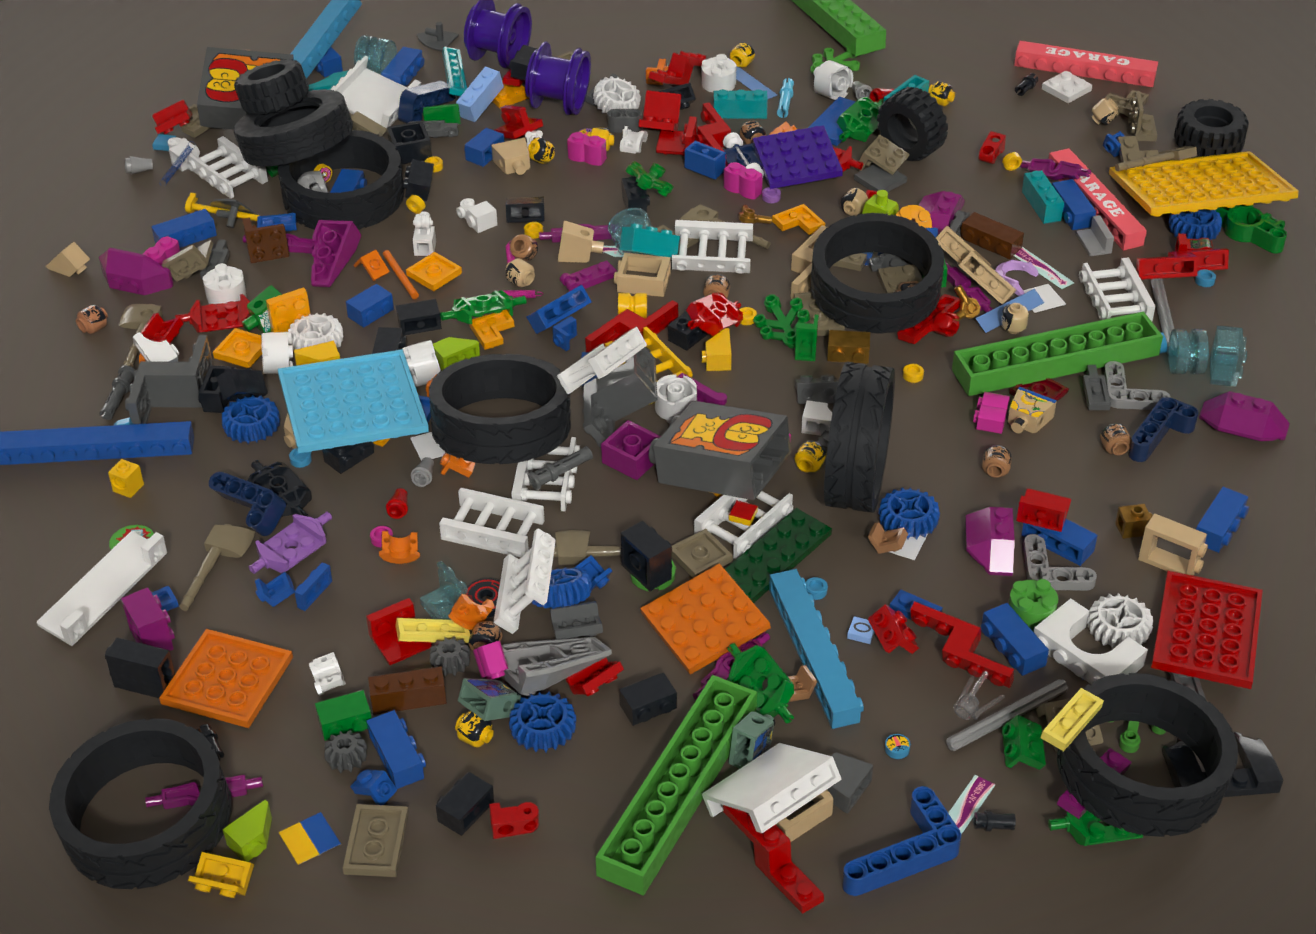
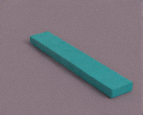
[442,47,467,96]

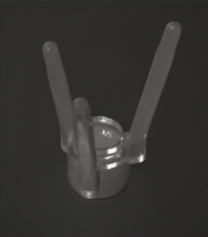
[954,671,1005,720]

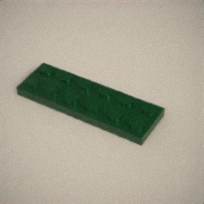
[725,508,832,603]

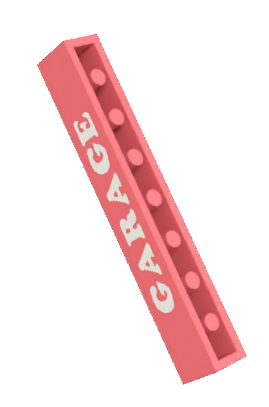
[1014,41,1158,87]
[1049,148,1146,251]

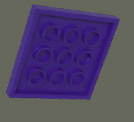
[753,125,843,189]

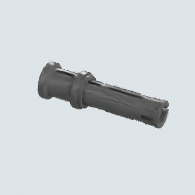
[99,365,135,420]
[527,446,593,490]

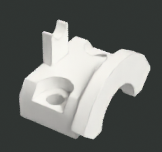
[620,126,648,154]
[309,652,346,696]

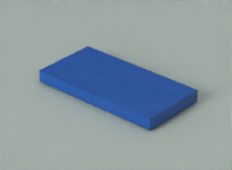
[808,96,867,146]

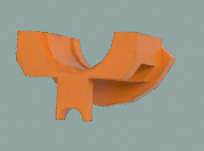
[379,531,420,564]
[448,594,494,630]

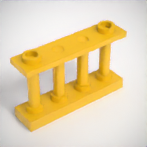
[605,327,693,405]

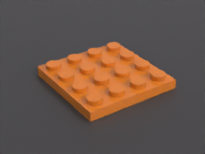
[640,563,771,675]
[159,629,293,728]

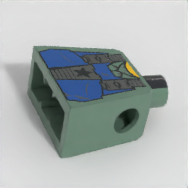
[458,678,521,721]
[729,712,775,769]

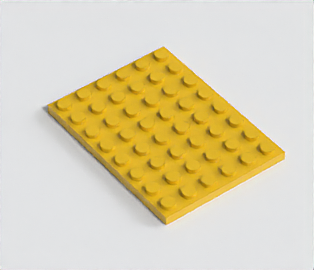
[1109,151,1299,217]

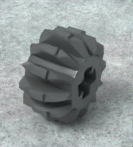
[429,636,470,677]
[324,730,367,773]

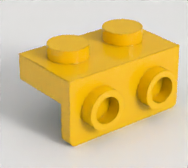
[188,852,254,898]

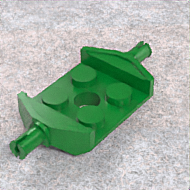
[837,97,884,142]
[440,290,527,324]
[727,643,794,723]
[1048,811,1143,846]

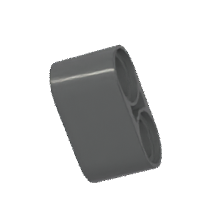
[607,109,642,133]

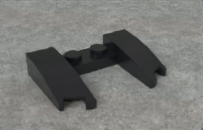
[1162,732,1284,797]

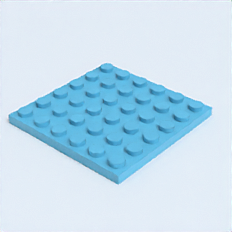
[278,349,429,453]

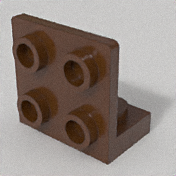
[242,218,289,263]

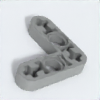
[1104,361,1171,410]
[1023,534,1097,591]

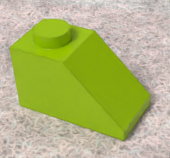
[433,337,480,371]
[223,800,272,862]

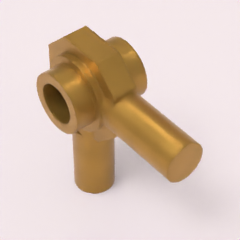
[738,205,772,224]
[953,285,981,321]

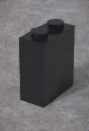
[105,638,175,698]

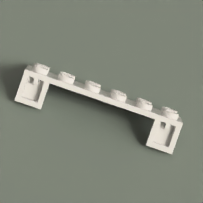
[37,531,167,646]

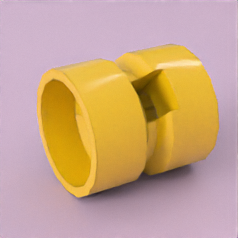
[618,293,647,319]

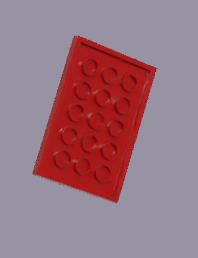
[1151,571,1263,689]

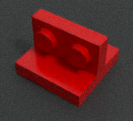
[494,105,544,139]

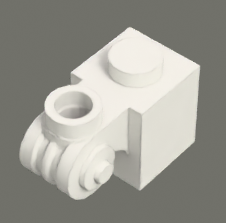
[168,137,200,171]
[456,198,497,233]
[413,212,436,256]

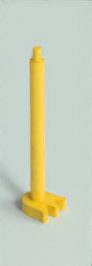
[185,192,260,221]

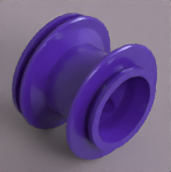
[464,0,532,69]
[525,41,591,115]

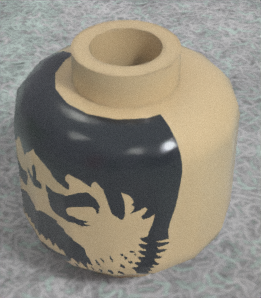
[1092,98,1119,125]
[840,188,868,216]
[505,258,535,287]
[1001,303,1029,334]

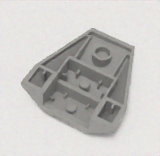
[502,637,612,695]

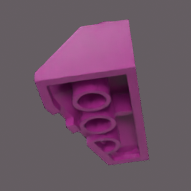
[311,220,361,287]

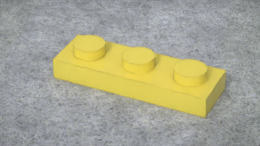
[395,618,470,643]
[1041,688,1104,751]

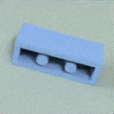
[456,67,504,122]

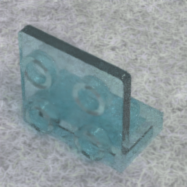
[420,561,468,620]

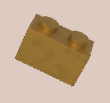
[827,330,871,364]

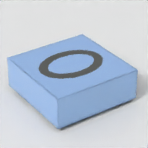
[847,616,875,644]

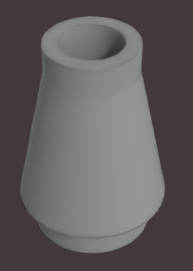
[852,81,872,99]
[125,156,153,174]
[411,457,434,487]

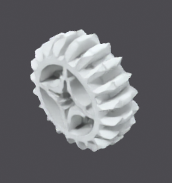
[593,76,641,113]
[288,313,344,352]
[1087,593,1153,649]

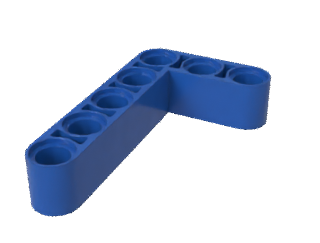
[842,786,961,896]

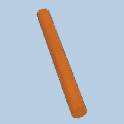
[383,250,419,299]

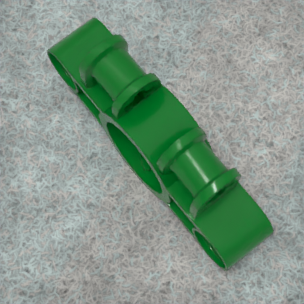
[1216,205,1287,254]

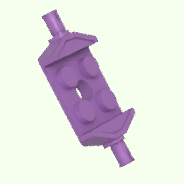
[249,511,332,574]

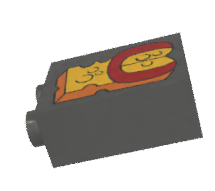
[197,47,294,129]
[649,401,791,500]

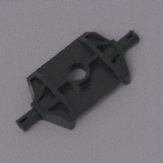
[247,460,312,517]

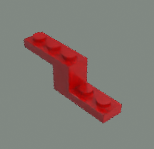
[648,51,706,85]
[695,102,731,168]
[1137,248,1229,279]
[585,300,678,352]
[910,601,1014,688]
[723,805,824,914]

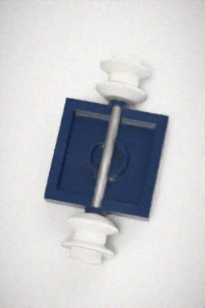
[723,132,764,178]

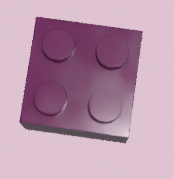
[601,420,661,480]
[121,587,175,651]

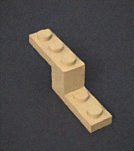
[791,225,828,299]
[936,226,1017,305]

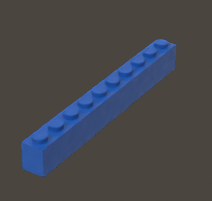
[0,421,194,465]

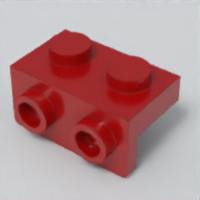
[152,99,192,135]
[140,313,184,345]
[868,604,919,654]
[565,658,624,696]

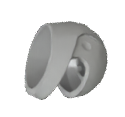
[297,171,329,193]

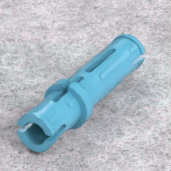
[777,78,794,118]

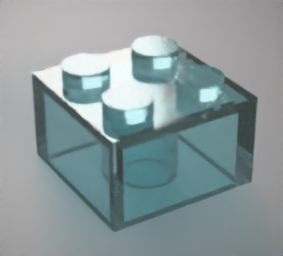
[1210,325,1247,387]

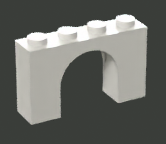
[1034,598,1148,685]

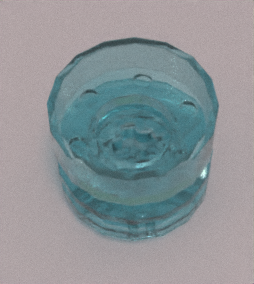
[354,35,397,75]

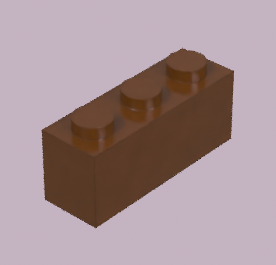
[960,212,1024,259]
[368,666,447,715]

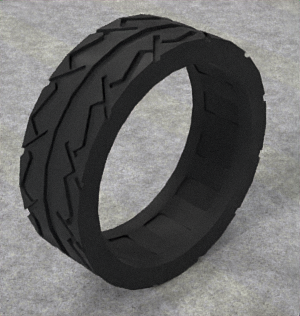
[278,130,404,230]
[810,213,944,333]
[429,354,571,464]
[824,362,895,513]
[1057,673,1238,837]
[49,718,231,890]

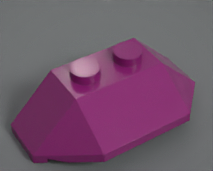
[912,191,965,235]
[99,248,173,296]
[1199,391,1290,441]
[965,507,1015,576]

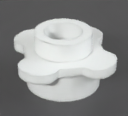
[525,130,543,147]

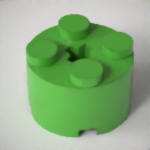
[1009,579,1058,632]

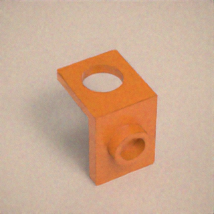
[354,250,390,281]

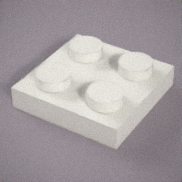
[1042,71,1092,103]

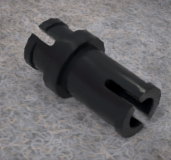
[1015,73,1039,96]
[196,724,224,761]
[973,810,1016,832]

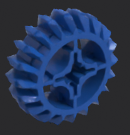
[1168,209,1222,240]
[222,395,280,444]
[878,487,940,540]
[532,567,592,609]
[509,691,576,752]

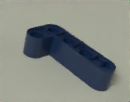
[398,81,457,123]
[1129,397,1199,462]
[209,472,286,536]

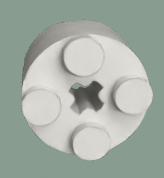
[702,54,736,93]
[814,60,853,100]
[203,263,246,304]
[261,332,293,374]
[403,340,441,387]
[655,375,697,424]

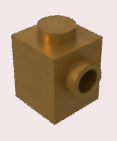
[1115,504,1153,539]

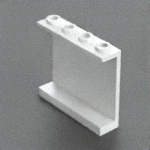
[331,55,421,128]
[702,743,842,833]

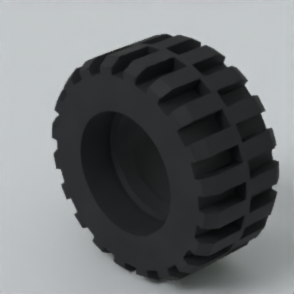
[234,59,309,115]
[877,87,948,161]
[1174,99,1249,158]

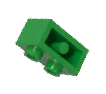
[315,690,372,741]

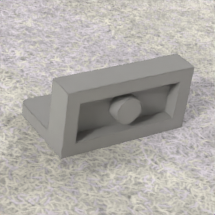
[1076,215,1114,256]

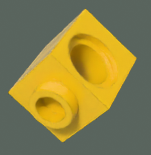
[108,459,144,498]

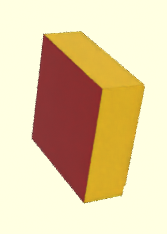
[729,500,758,526]

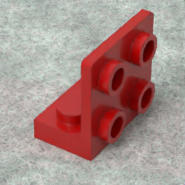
[638,90,682,131]
[656,116,697,156]
[1016,489,1071,532]
[366,598,432,665]

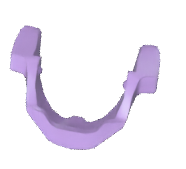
[995,260,1039,296]

